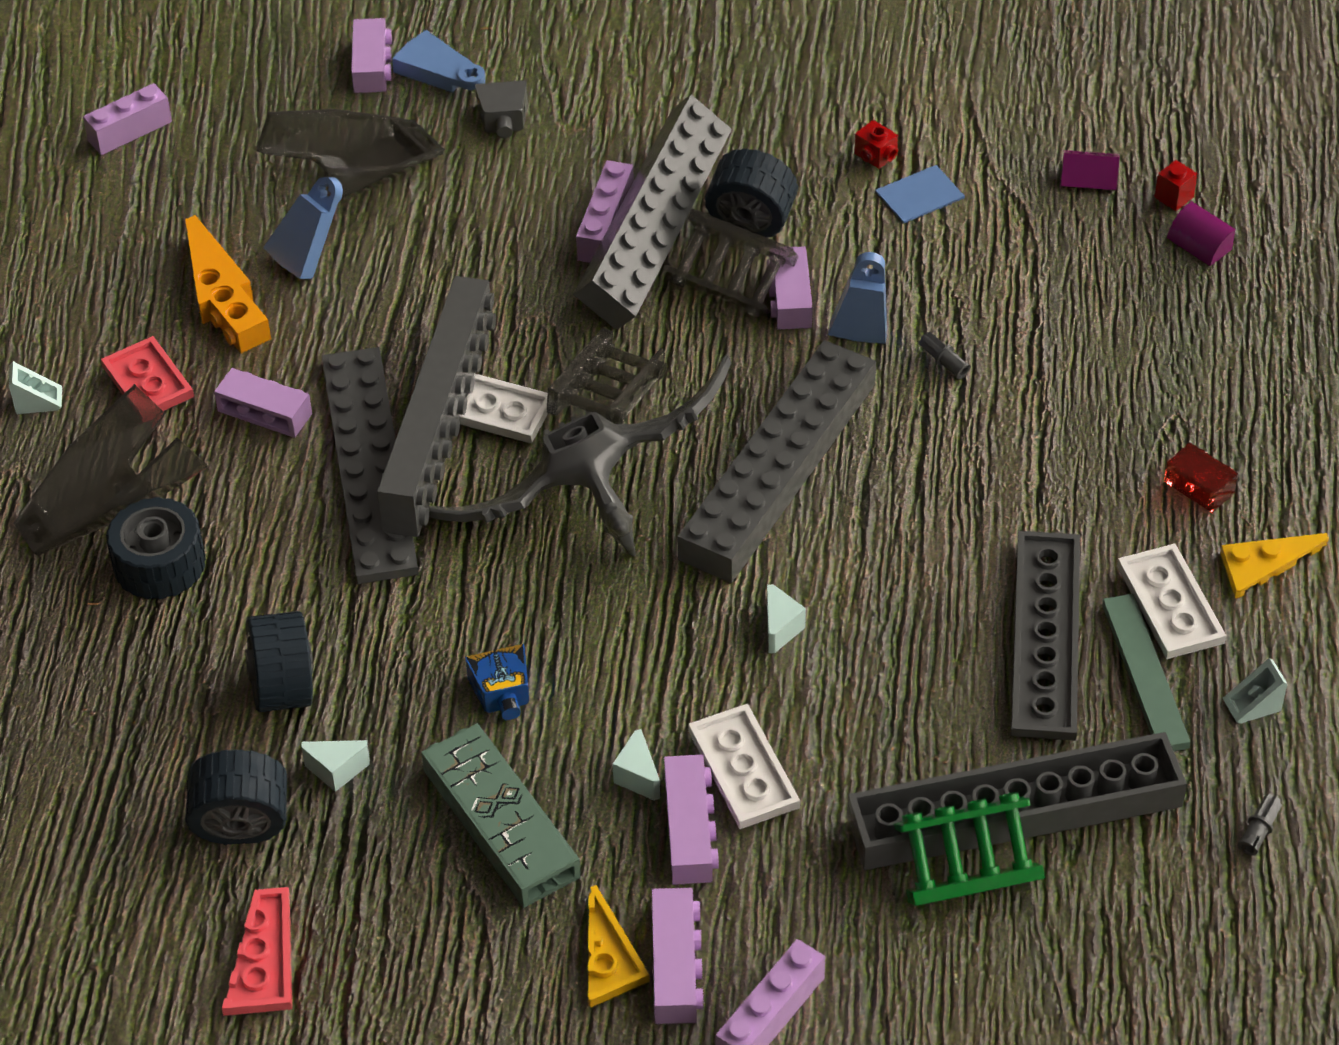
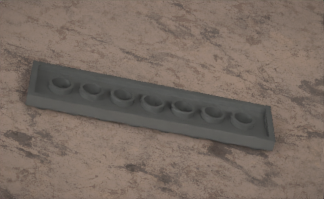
[1011,530,1080,741]

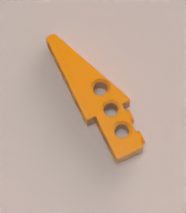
[185,215,271,354]

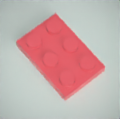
[101,336,194,421]

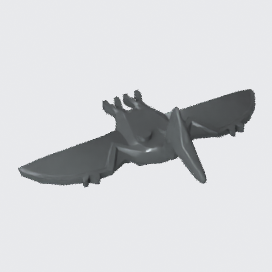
[429,355,731,557]

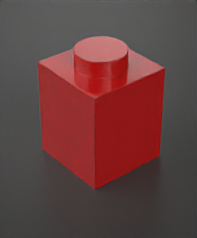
[1154,160,1198,211]

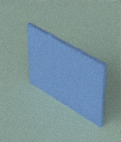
[875,165,965,224]

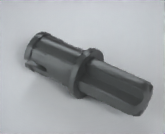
[919,332,971,379]
[1237,794,1281,856]

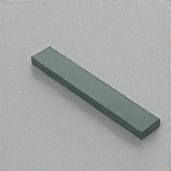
[1102,594,1191,751]

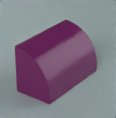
[1061,150,1120,190]
[1167,201,1236,266]

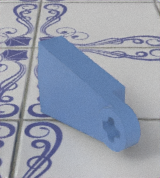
[392,30,485,92]
[263,177,343,279]
[828,252,887,344]

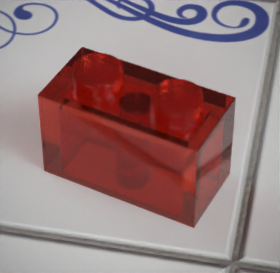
[1164,442,1238,513]

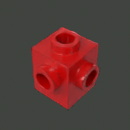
[854,120,898,169]

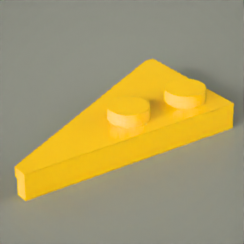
[1220,533,1329,598]
[588,885,650,1008]

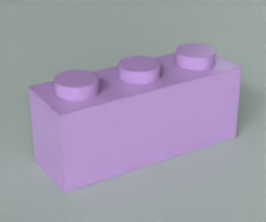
[352,18,392,93]
[83,83,172,155]
[766,246,813,329]
[214,368,312,438]

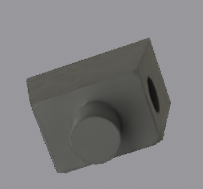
[475,80,528,139]

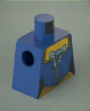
[465,644,529,720]

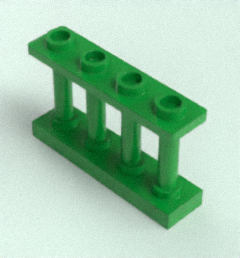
[894,792,1045,906]

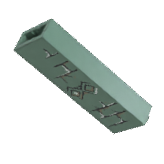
[421,723,581,908]

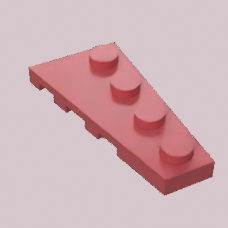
[222,887,292,1016]

